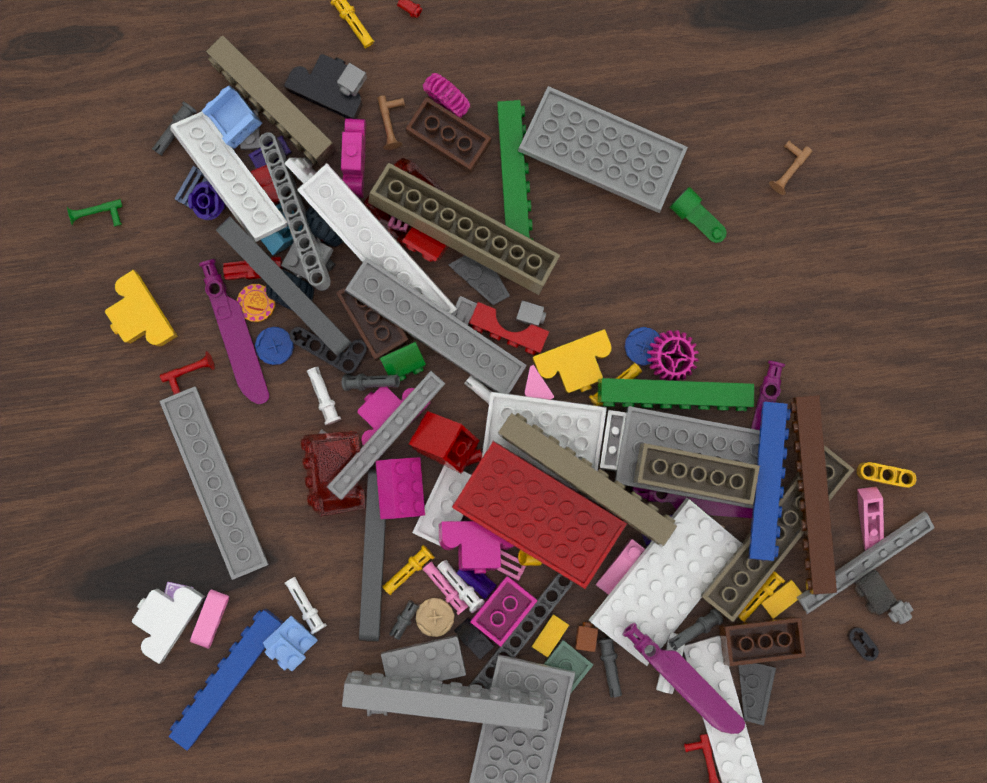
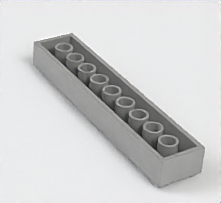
[342,671,545,730]

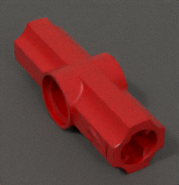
[223,257,283,280]

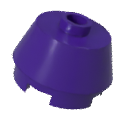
[188,181,227,220]

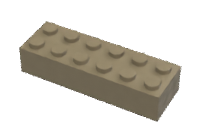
[633,443,760,505]

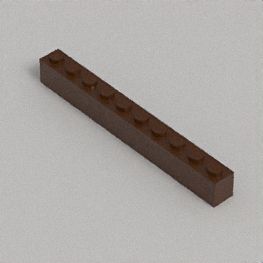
[790,395,837,595]

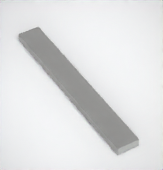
[327,371,445,500]
[796,511,935,614]

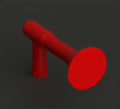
[160,351,215,395]
[684,734,720,783]

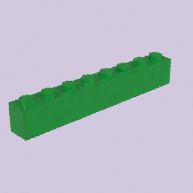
[497,100,533,240]
[598,378,754,411]

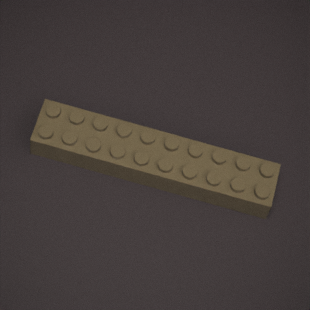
[368,163,560,295]
[498,413,677,547]
[701,445,855,622]

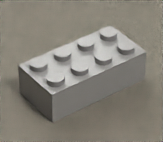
[381,635,466,682]

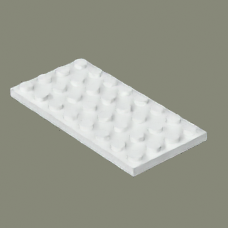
[589,498,742,666]

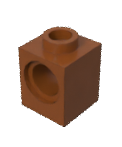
[575,622,598,652]

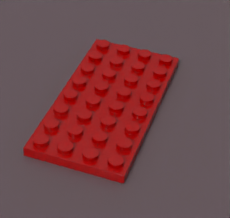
[452,440,627,589]

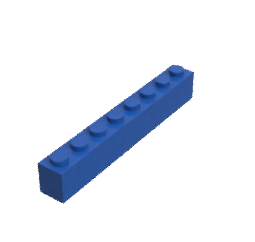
[748,402,790,561]
[169,609,284,751]

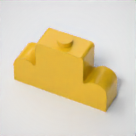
[105,270,178,346]
[532,329,611,393]

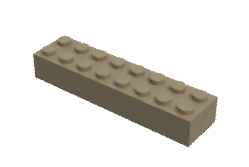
[206,35,336,166]

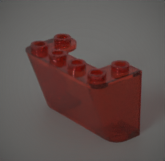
[301,431,366,517]

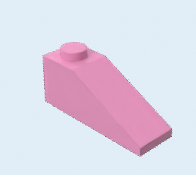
[857,487,884,551]
[595,538,645,595]

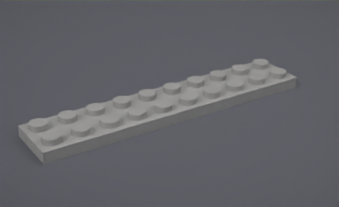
[344,257,527,394]
[160,386,269,580]

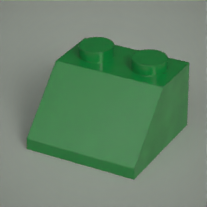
[380,342,427,382]

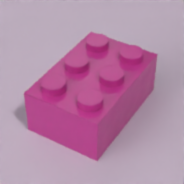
[376,457,425,519]
[470,575,538,647]

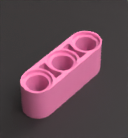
[190,589,229,649]

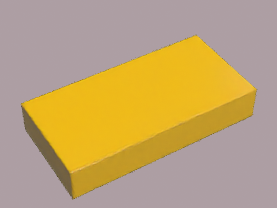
[761,580,802,619]
[532,614,569,657]

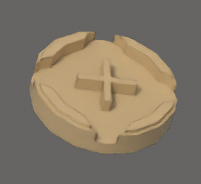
[416,598,454,637]

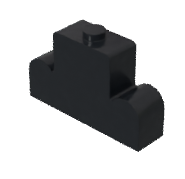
[284,54,363,119]

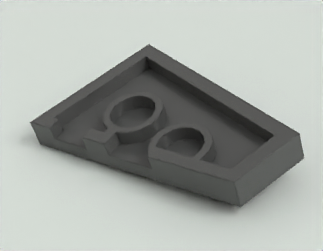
[448,255,510,306]
[738,663,776,725]

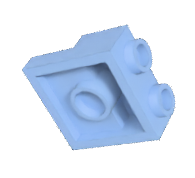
[263,616,318,671]

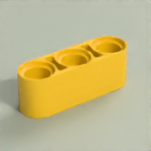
[857,462,916,487]

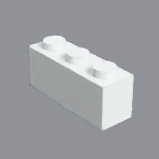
[600,410,626,472]

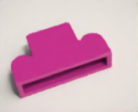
[341,119,366,198]
[358,387,431,445]
[438,521,514,574]

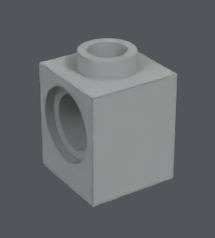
[337,63,367,97]
[516,301,546,327]

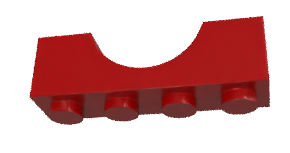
[469,302,549,356]

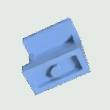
[202,86,262,149]

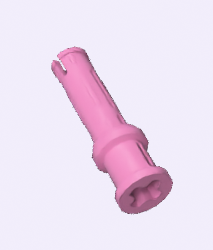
[422,561,468,615]

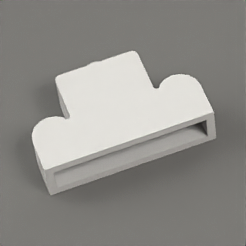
[132,586,206,664]

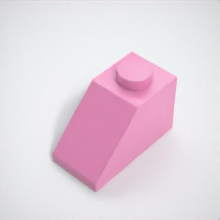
[524,365,554,400]

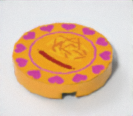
[237,284,275,322]

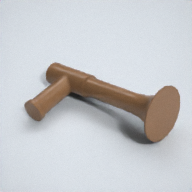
[377,96,405,150]
[769,140,812,195]

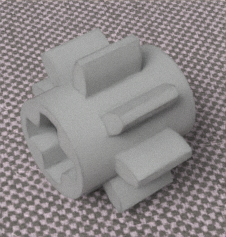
[888,600,914,624]

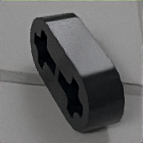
[847,627,879,661]

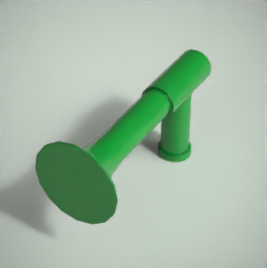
[67,199,123,227]

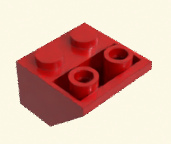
[402,227,449,262]

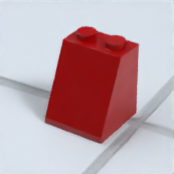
[409,411,480,474]

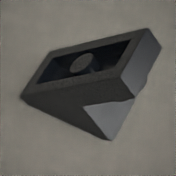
[454,617,494,659]

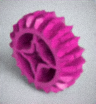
[423,73,470,118]
[647,330,699,381]

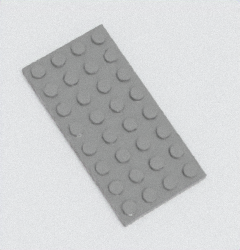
[518,86,688,213]
[615,406,760,509]
[469,654,575,783]

